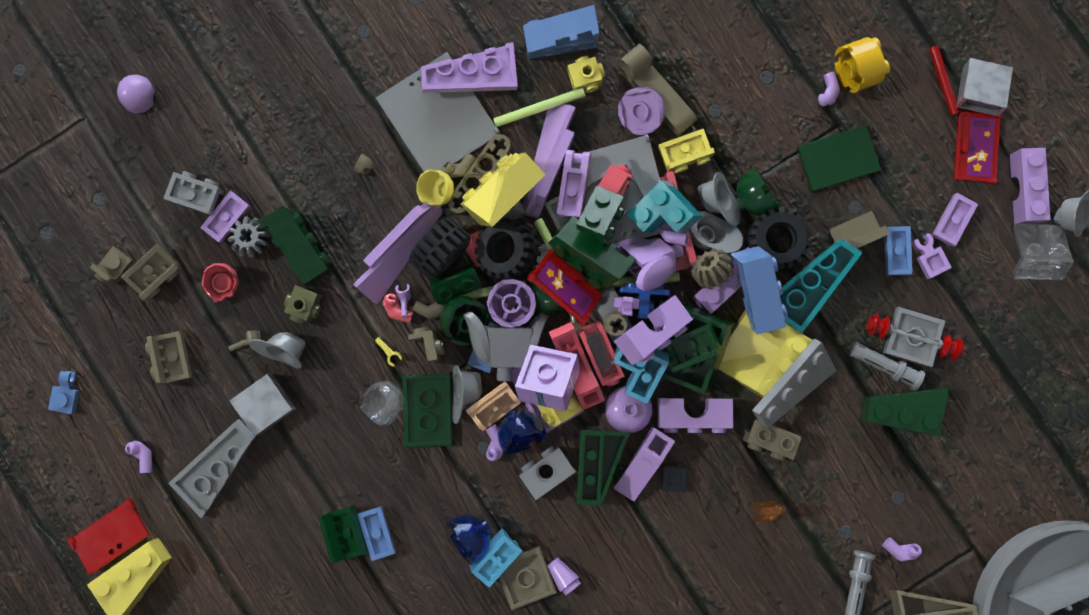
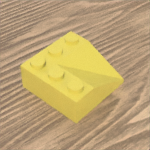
[460,153,546,227]
[719,309,813,398]

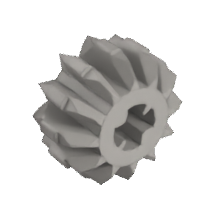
[228,217,270,258]

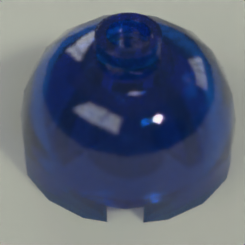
[497,409,547,455]
[445,514,491,565]

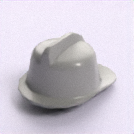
[697,172,741,226]
[1053,190,1089,237]
[689,211,743,253]
[249,332,306,369]
[452,365,482,424]

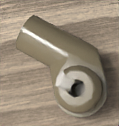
[441,153,476,178]
[412,300,448,320]

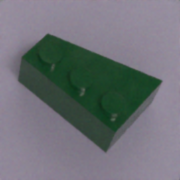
[258,205,332,287]
[548,216,636,291]
[859,388,949,437]
[576,429,630,506]

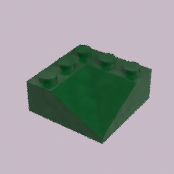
[650,297,735,395]

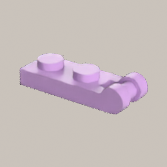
[557,150,591,218]

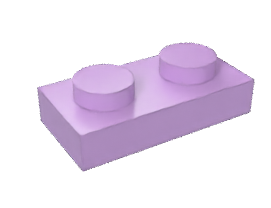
[200,191,251,243]
[931,193,978,247]

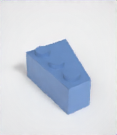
[523,5,599,60]
[730,246,788,335]

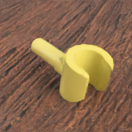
[375,337,402,367]

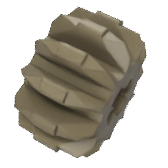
[691,248,734,290]

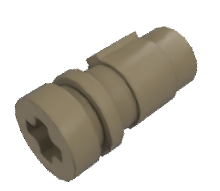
[603,311,628,336]

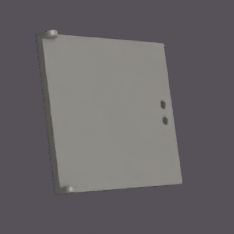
[376,52,500,172]
[572,134,666,245]

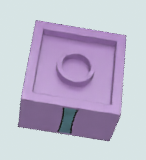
[515,345,580,411]

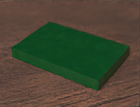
[797,125,881,192]
[402,373,453,447]

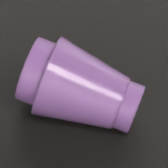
[547,557,581,596]

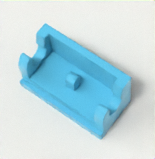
[469,528,522,588]

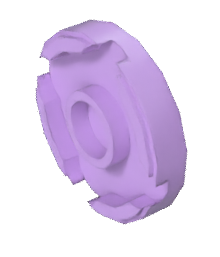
[618,86,665,135]

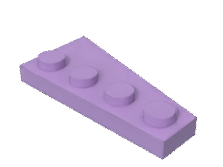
[420,42,518,93]

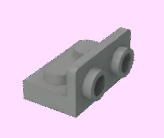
[163,171,224,215]

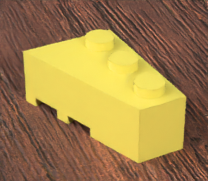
[87,538,172,615]

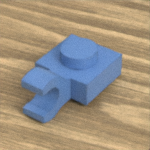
[48,371,80,414]

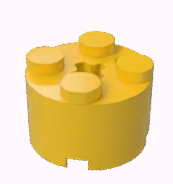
[835,37,890,93]

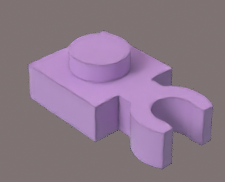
[912,233,952,279]

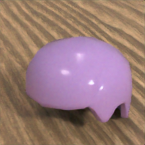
[117,74,155,114]

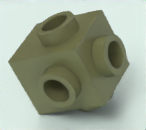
[284,285,322,324]

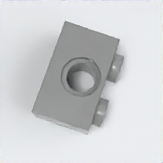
[519,446,576,500]

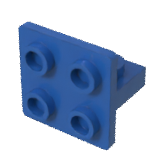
[618,283,670,321]

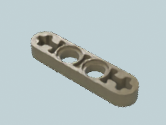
[448,134,511,215]

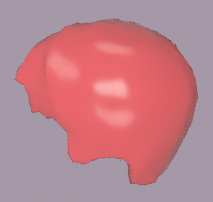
[202,263,239,302]

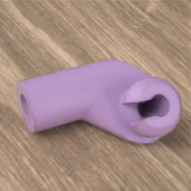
[659,222,689,246]
[485,424,506,461]

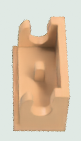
[466,381,522,431]

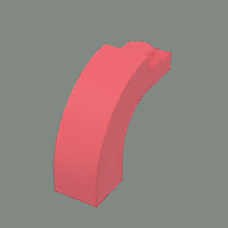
[549,322,605,410]

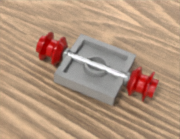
[865,307,965,367]

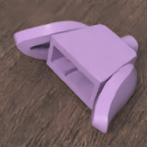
[614,238,684,291]

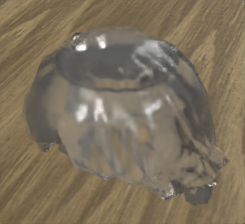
[360,380,404,426]

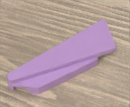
[523,104,575,220]
[353,203,443,304]

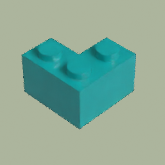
[627,180,702,233]

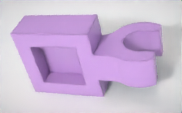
[613,296,640,316]

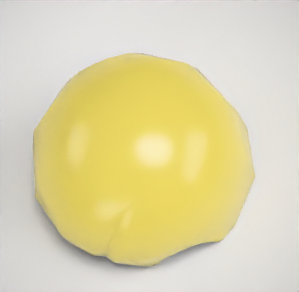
[416,169,454,207]

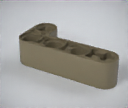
[619,44,697,136]

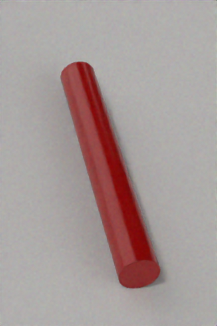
[929,45,960,116]

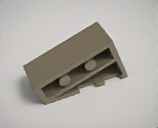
[889,590,978,615]

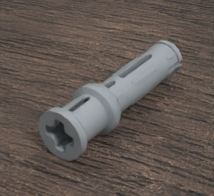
[850,342,925,391]
[845,550,876,615]

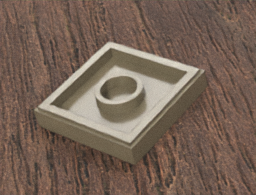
[499,546,557,611]

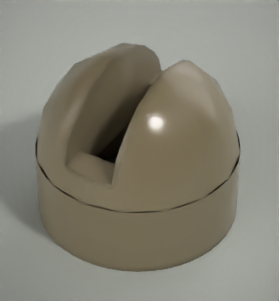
[353,154,373,175]

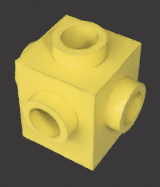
[567,56,605,93]

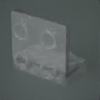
[1013,224,1074,280]

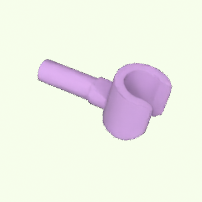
[395,284,412,318]

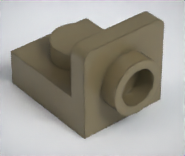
[90,246,135,284]

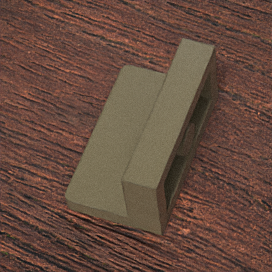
[828,211,889,248]

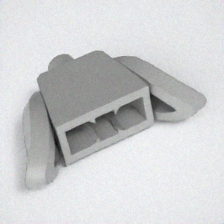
[463,312,549,381]

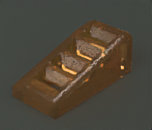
[752,501,786,523]

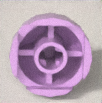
[487,279,536,328]
[605,386,652,433]

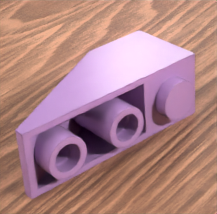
[614,427,675,501]

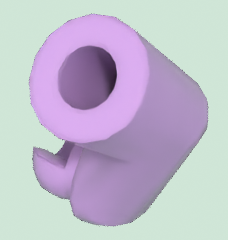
[818,72,840,107]
[125,441,152,473]
[882,537,922,561]

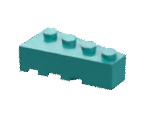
[780,238,862,333]

